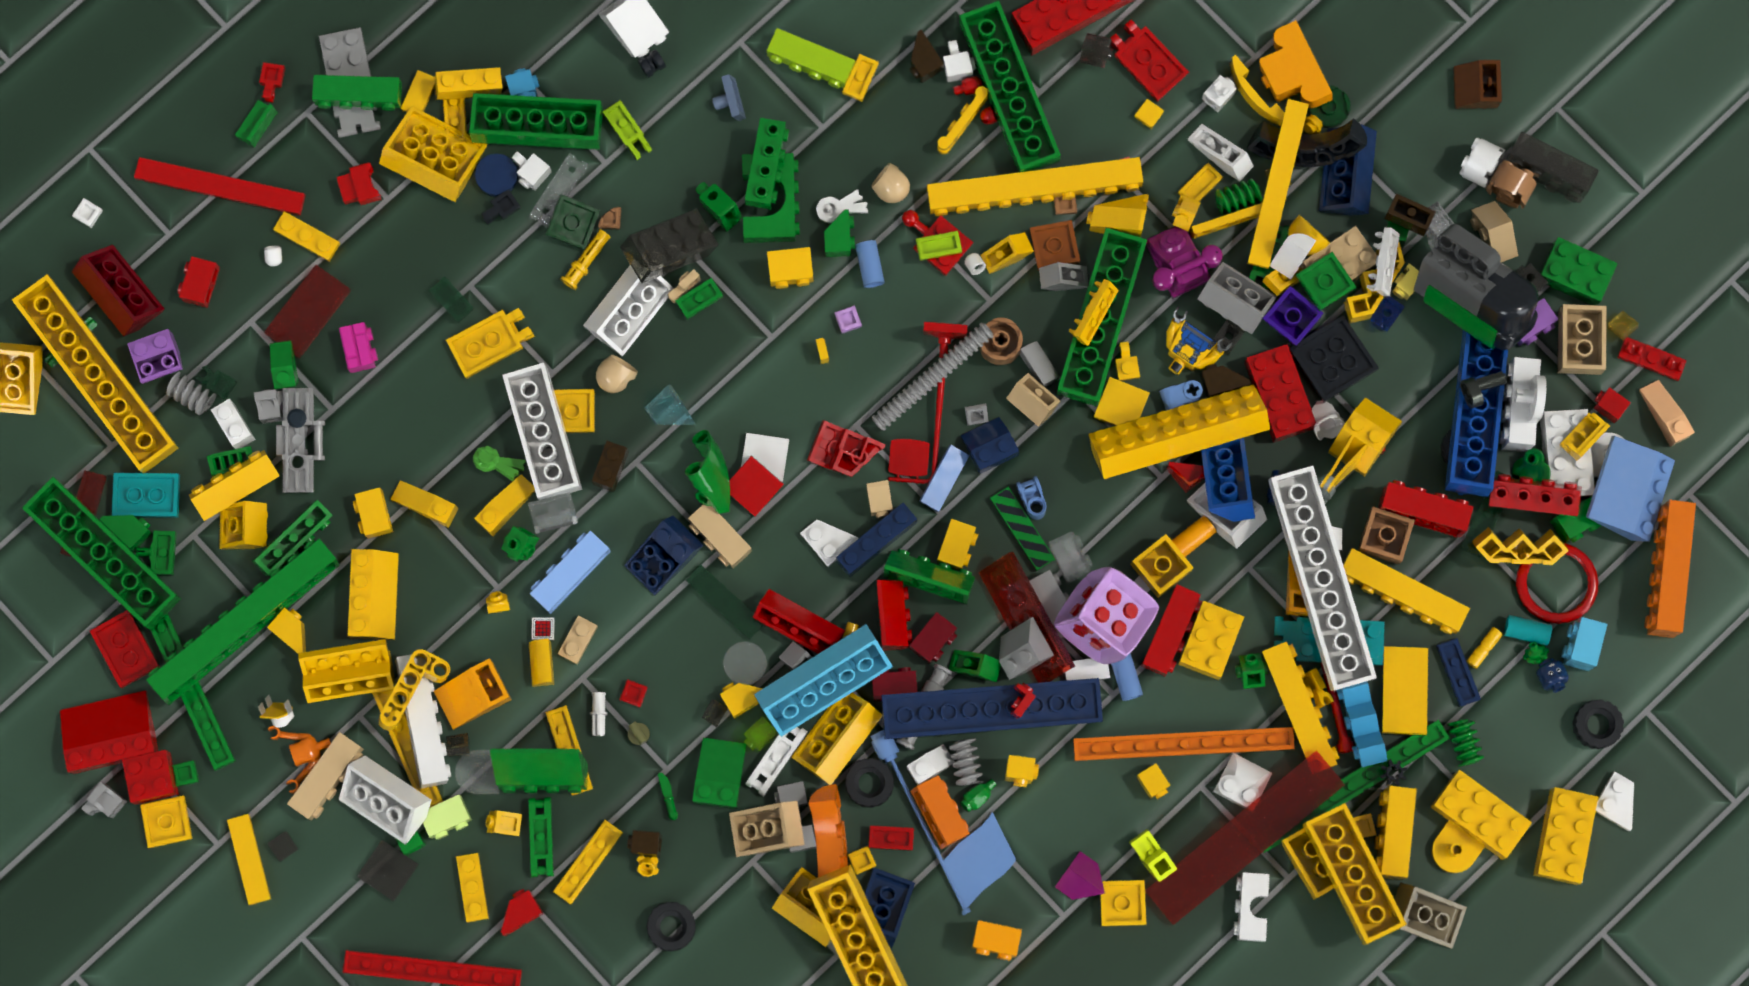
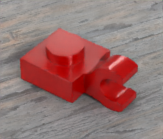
[259,62,286,103]

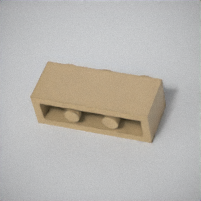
[688,505,752,568]

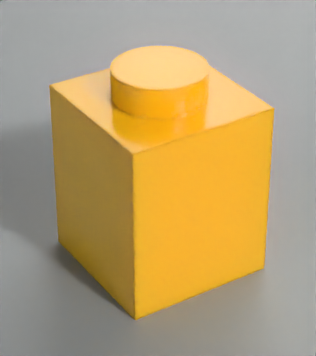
[1136,763,1171,799]

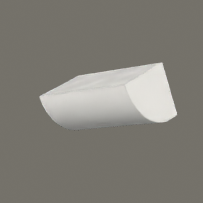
[1269,233,1316,279]

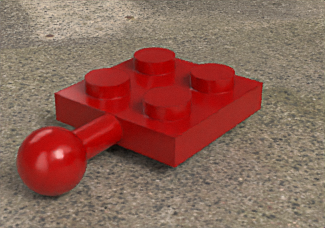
[902,210,974,276]

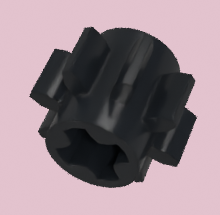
[1380,759,1407,786]

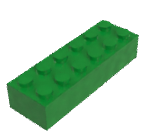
[469,93,603,150]

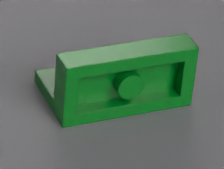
[235,100,277,147]

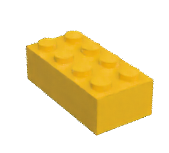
[1374,786,1417,880]
[1533,787,1598,885]

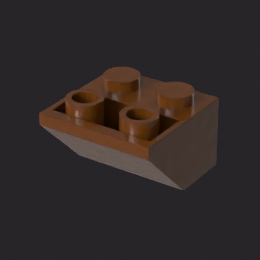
[1453,60,1502,109]

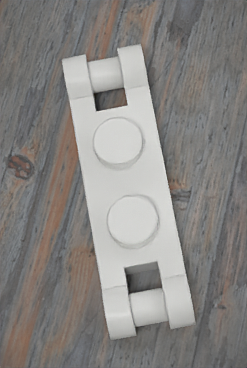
[745,727,808,797]

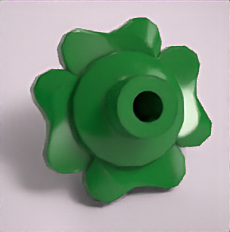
[1523,642,1549,664]

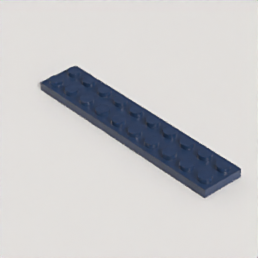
[881,678,1103,739]

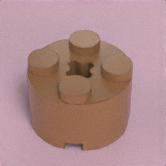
[1486,160,1537,209]
[979,318,1023,365]

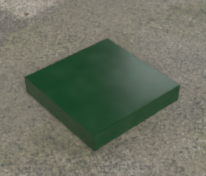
[545,194,600,250]

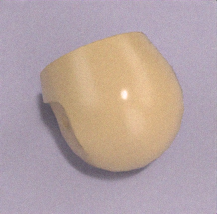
[871,163,910,203]
[596,355,638,393]

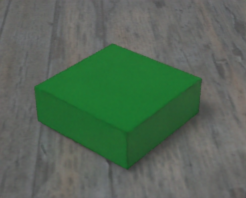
[172,760,199,787]

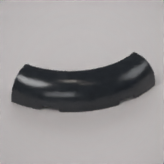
[1247,118,1367,167]

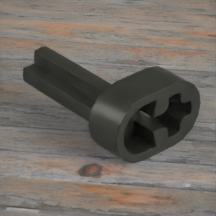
[1460,371,1507,409]

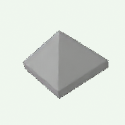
[965,403,989,426]

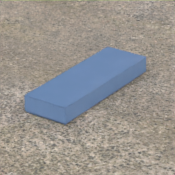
[919,445,969,512]

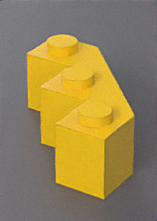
[1344,242,1405,324]
[1472,527,1569,565]

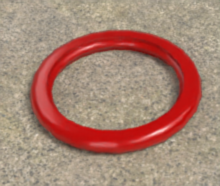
[1516,543,1599,624]

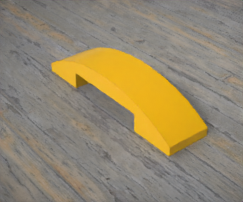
[1230,55,1284,126]

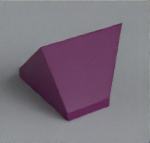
[1055,851,1105,900]

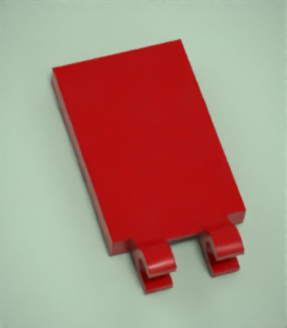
[1108,20,1189,102]

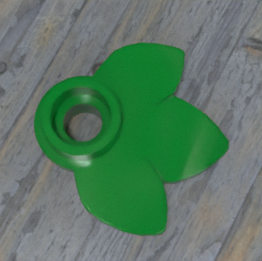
[1512,448,1551,482]

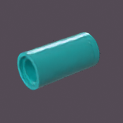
[1504,615,1552,646]

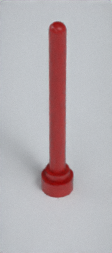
[1321,662,1355,754]

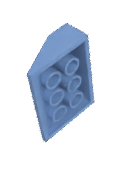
[1586,436,1675,542]

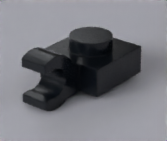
[482,189,521,225]

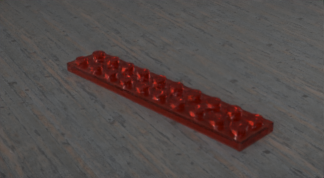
[1145,750,1345,925]

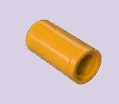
[1172,515,1217,557]

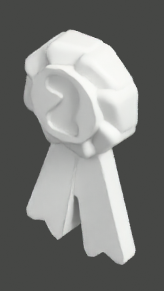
[816,190,868,224]

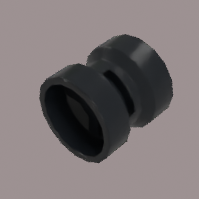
[637,49,666,78]

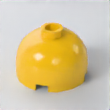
[1288,215,1330,256]

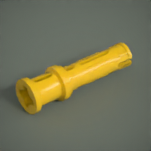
[560,229,611,290]

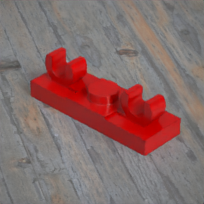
[1617,337,1687,381]

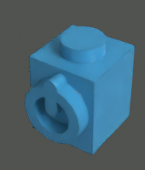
[505,69,539,97]

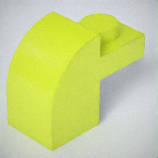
[1129,829,1177,882]

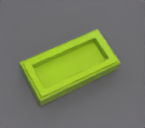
[916,231,962,261]

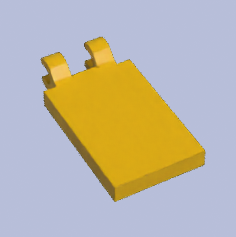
[446,308,535,379]

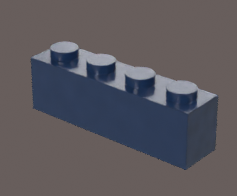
[836,502,917,577]

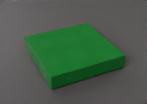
[1296,252,1356,311]

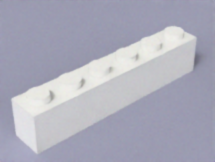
[395,654,451,789]

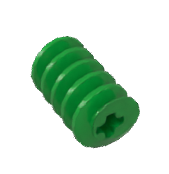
[1215,178,1263,216]
[1447,719,1484,767]

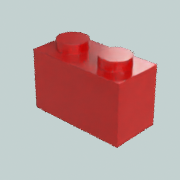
[178,256,220,308]

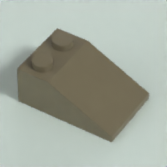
[1394,882,1467,949]

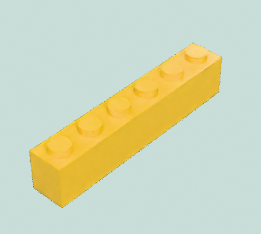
[1343,548,1470,635]
[1262,641,1340,774]

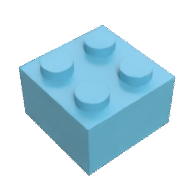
[1561,617,1608,671]

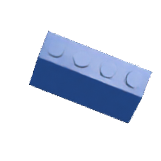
[1201,437,1255,522]

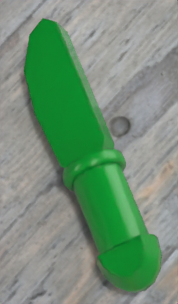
[658,772,678,821]

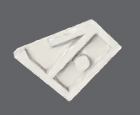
[800,520,859,567]
[1596,771,1634,832]

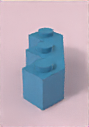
[1336,681,1388,767]

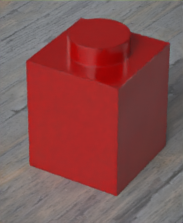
[1593,387,1631,423]

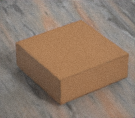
[1054,196,1077,215]

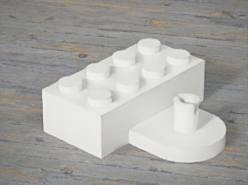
[1499,357,1546,452]
[1540,409,1624,500]

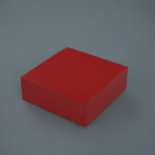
[619,679,648,708]

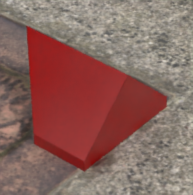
[1167,462,1205,493]

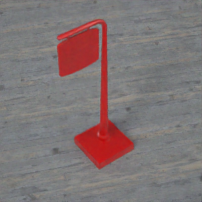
[888,322,968,484]

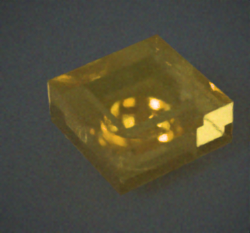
[1607,311,1639,340]

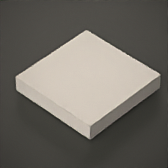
[741,433,789,482]

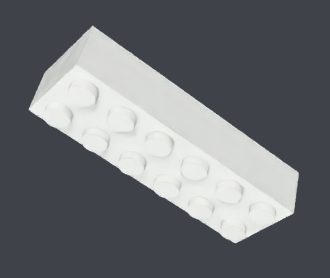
[502,363,582,502]

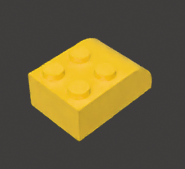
[1282,828,1334,899]

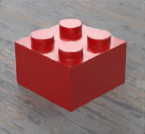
[122,750,179,805]

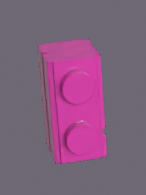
[339,322,378,373]

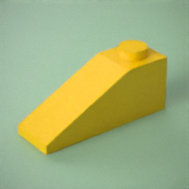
[474,474,535,536]
[390,480,458,528]

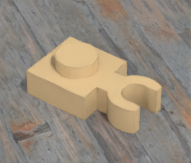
[668,269,701,304]

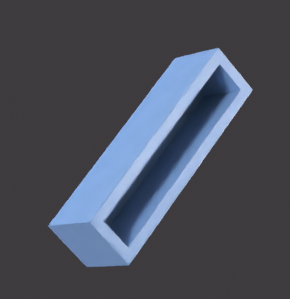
[530,531,611,614]

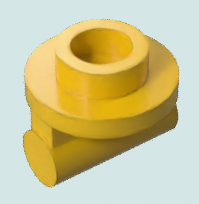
[486,591,510,614]

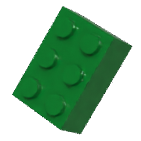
[1537,237,1618,306]

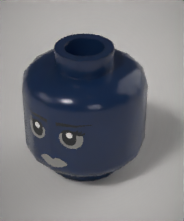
[1536,658,1569,693]

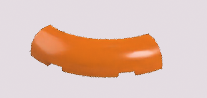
[809,784,848,878]

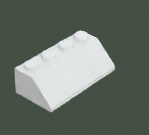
[583,258,674,357]
[339,756,431,844]

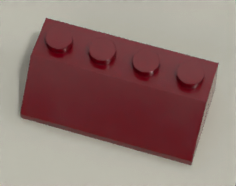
[72,244,164,336]

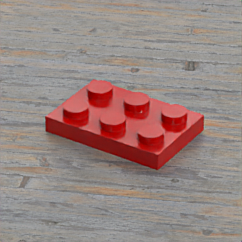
[90,610,160,688]

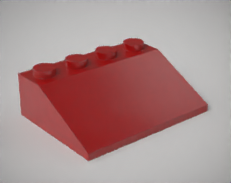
[60,690,159,774]

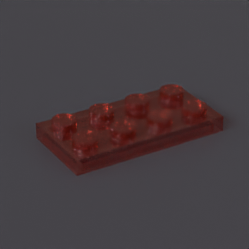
[264,265,351,359]

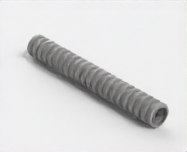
[872,322,994,431]

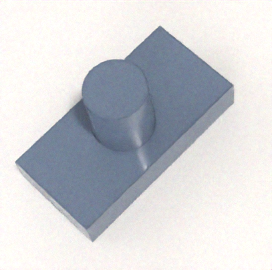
[712,75,746,121]

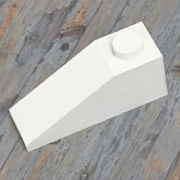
[1188,124,1254,182]

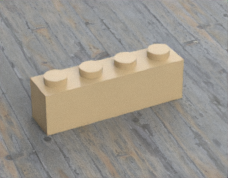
[287,732,364,821]

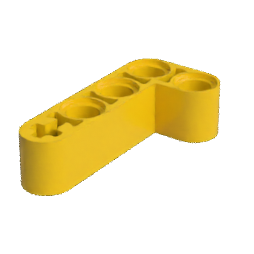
[379,649,450,731]

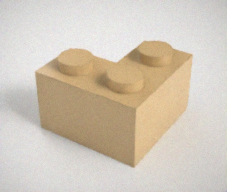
[1470,201,1518,262]

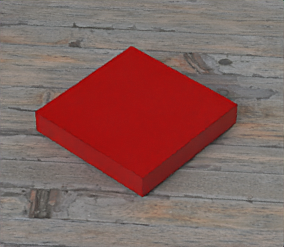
[729,455,784,517]

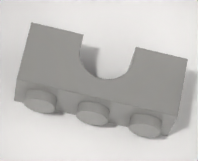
[774,781,816,853]

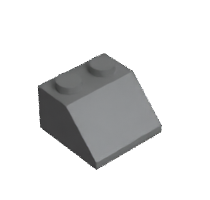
[999,617,1054,680]

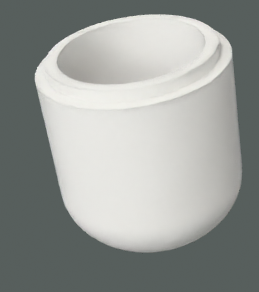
[264,246,282,266]
[965,253,986,275]

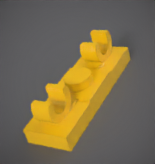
[1069,279,1119,346]

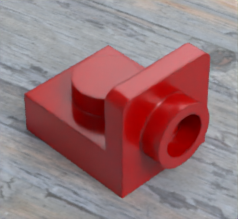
[1011,683,1036,718]

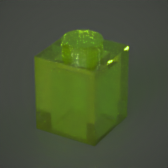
[744,716,778,752]

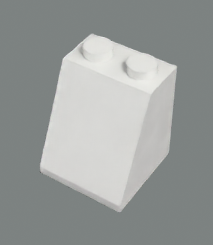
[599,0,669,58]

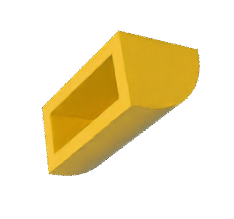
[529,638,554,687]

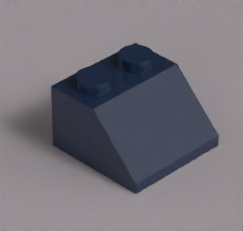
[961,417,1019,474]

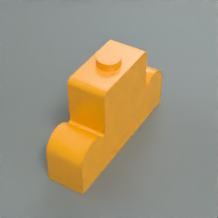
[1259,20,1332,109]

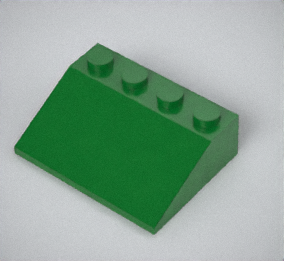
[884,549,975,605]
[490,749,588,793]

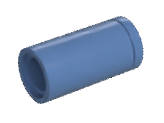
[855,240,885,288]
[1111,653,1143,701]

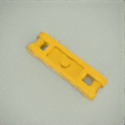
[937,86,988,154]

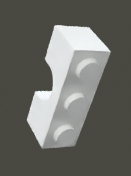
[1234,872,1269,942]

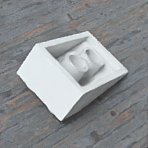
[1187,483,1267,549]

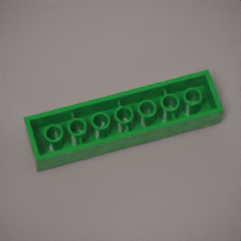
[959,1,1061,173]
[1056,228,1147,407]
[22,477,182,630]

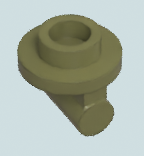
[628,721,650,745]

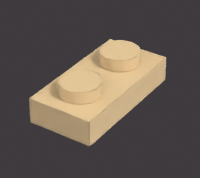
[558,615,598,665]

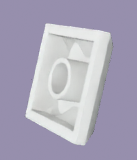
[1213,753,1272,812]

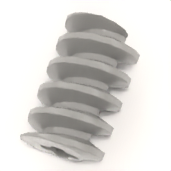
[166,371,217,415]
[949,738,984,786]

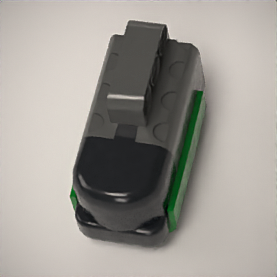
[1414,224,1539,351]

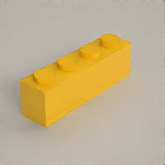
[189,450,280,521]

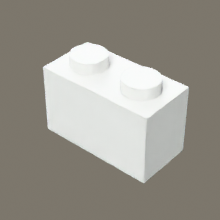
[211,399,256,449]

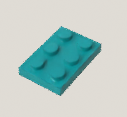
[112,473,180,518]

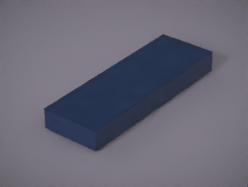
[1436,638,1481,707]

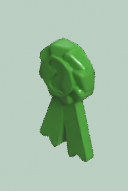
[473,446,526,481]

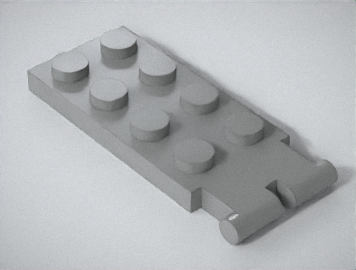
[319,28,381,138]

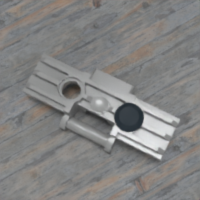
[276,388,325,492]

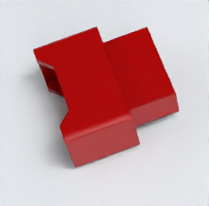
[336,162,382,205]

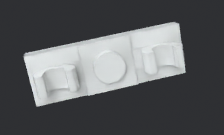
[1367,227,1400,296]

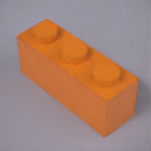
[910,775,970,850]

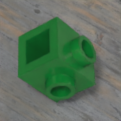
[501,526,539,562]
[1235,653,1268,689]

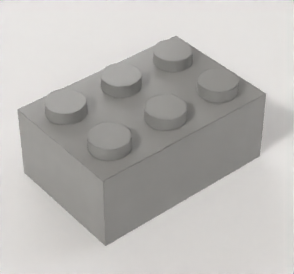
[1197,262,1277,334]

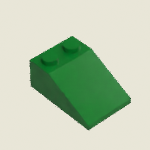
[692,738,747,809]

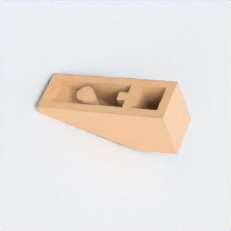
[1639,380,1695,447]

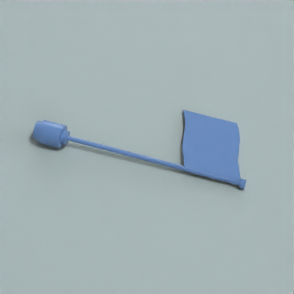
[870,730,1016,915]

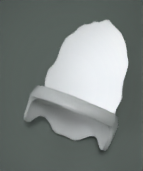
[1312,401,1345,441]

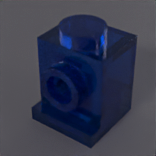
[1370,296,1405,332]

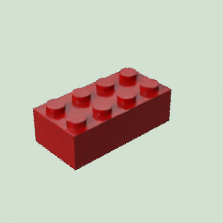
[1244,344,1316,443]
[1378,480,1474,538]

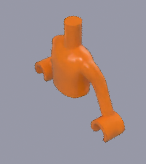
[268,726,331,793]

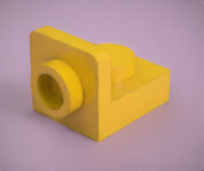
[486,810,522,836]

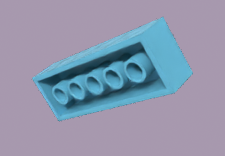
[754,624,893,737]

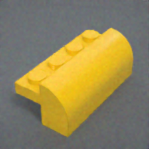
[298,639,394,703]

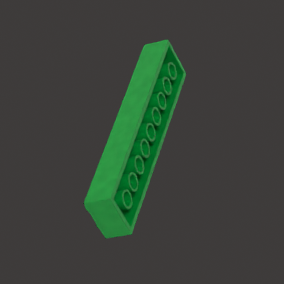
[146,539,340,706]

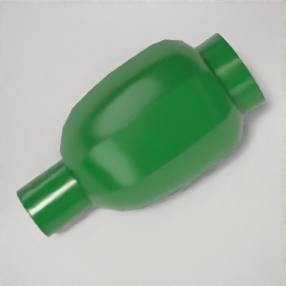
[960,779,997,812]

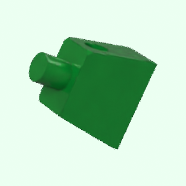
[696,182,742,232]

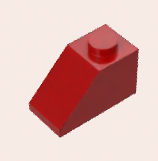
[501,889,544,936]

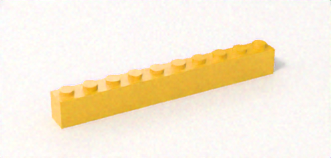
[927,157,1143,216]

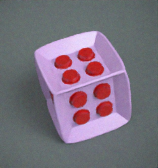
[1054,567,1159,664]

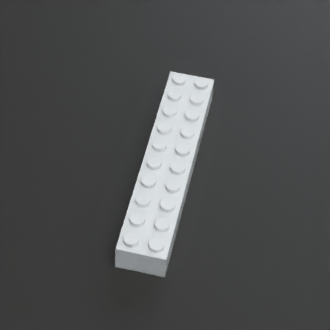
[1268,466,1377,691]

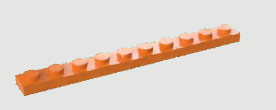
[1073,727,1295,761]

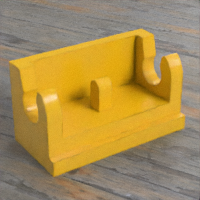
[1559,412,1610,461]

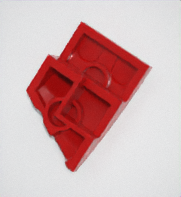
[807,420,886,477]

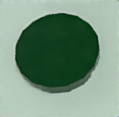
[1308,86,1351,128]

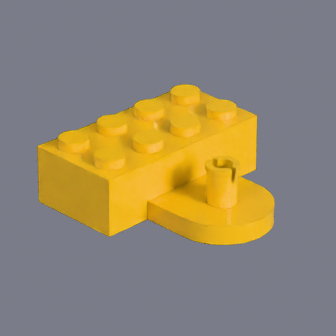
[1431,770,1532,873]

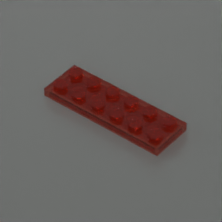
[979,551,1076,683]

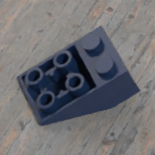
[624,516,704,596]

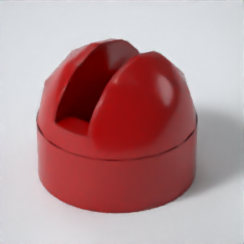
[980,106,998,125]

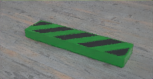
[990,486,1055,571]

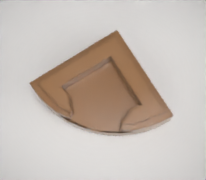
[598,207,621,230]

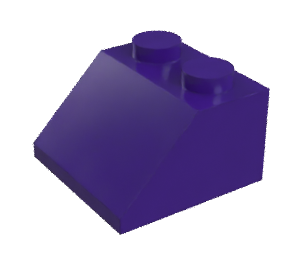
[1263,286,1324,346]

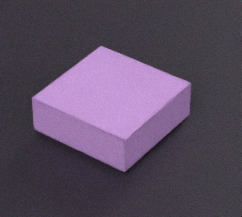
[834,305,862,334]

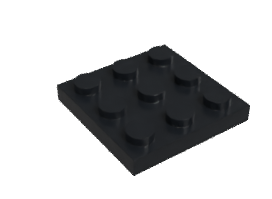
[1289,315,1379,403]

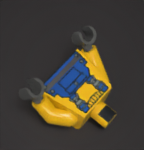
[1166,307,1232,375]

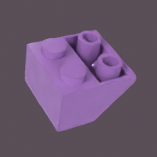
[127,329,183,384]

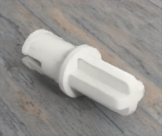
[590,692,607,737]

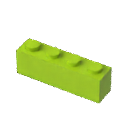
[767,28,855,89]

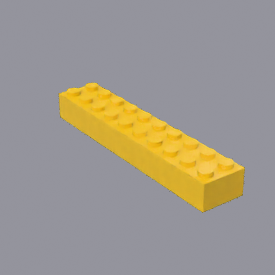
[12,274,179,473]

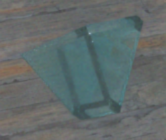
[644,384,696,425]

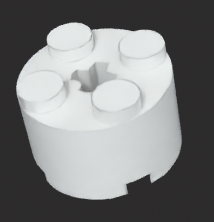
[1460,138,1505,188]

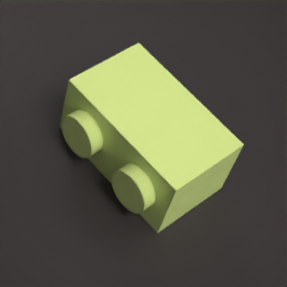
[423,795,472,840]

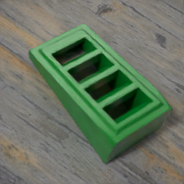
[207,446,253,477]

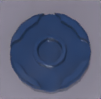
[475,153,518,197]

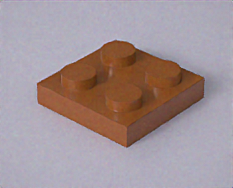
[1029,220,1080,271]

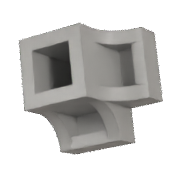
[254,389,283,424]
[81,782,128,818]

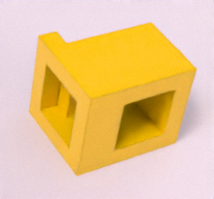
[1172,195,1201,231]

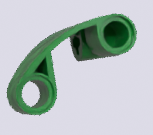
[685,430,730,514]

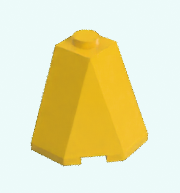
[1086,194,1149,237]

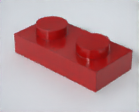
[869,826,914,851]

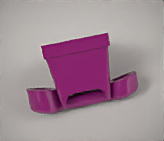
[1146,226,1223,299]

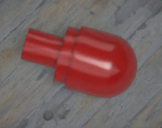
[953,76,983,95]

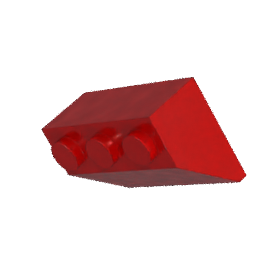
[877,580,912,651]

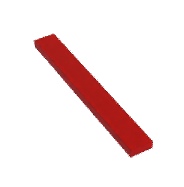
[134,157,306,215]
[343,950,522,986]

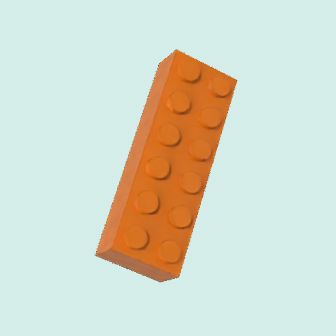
[1645,500,1696,638]

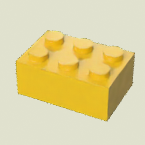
[1178,601,1244,680]

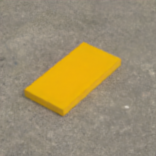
[1382,646,1428,735]

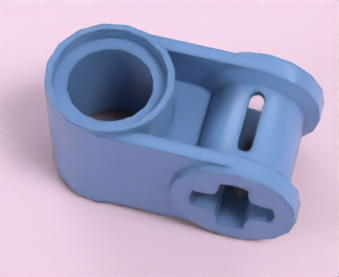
[1159,380,1203,410]
[1016,476,1047,520]

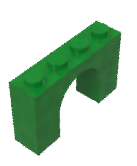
[742,153,800,243]

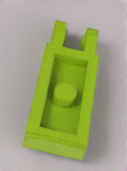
[603,100,652,160]

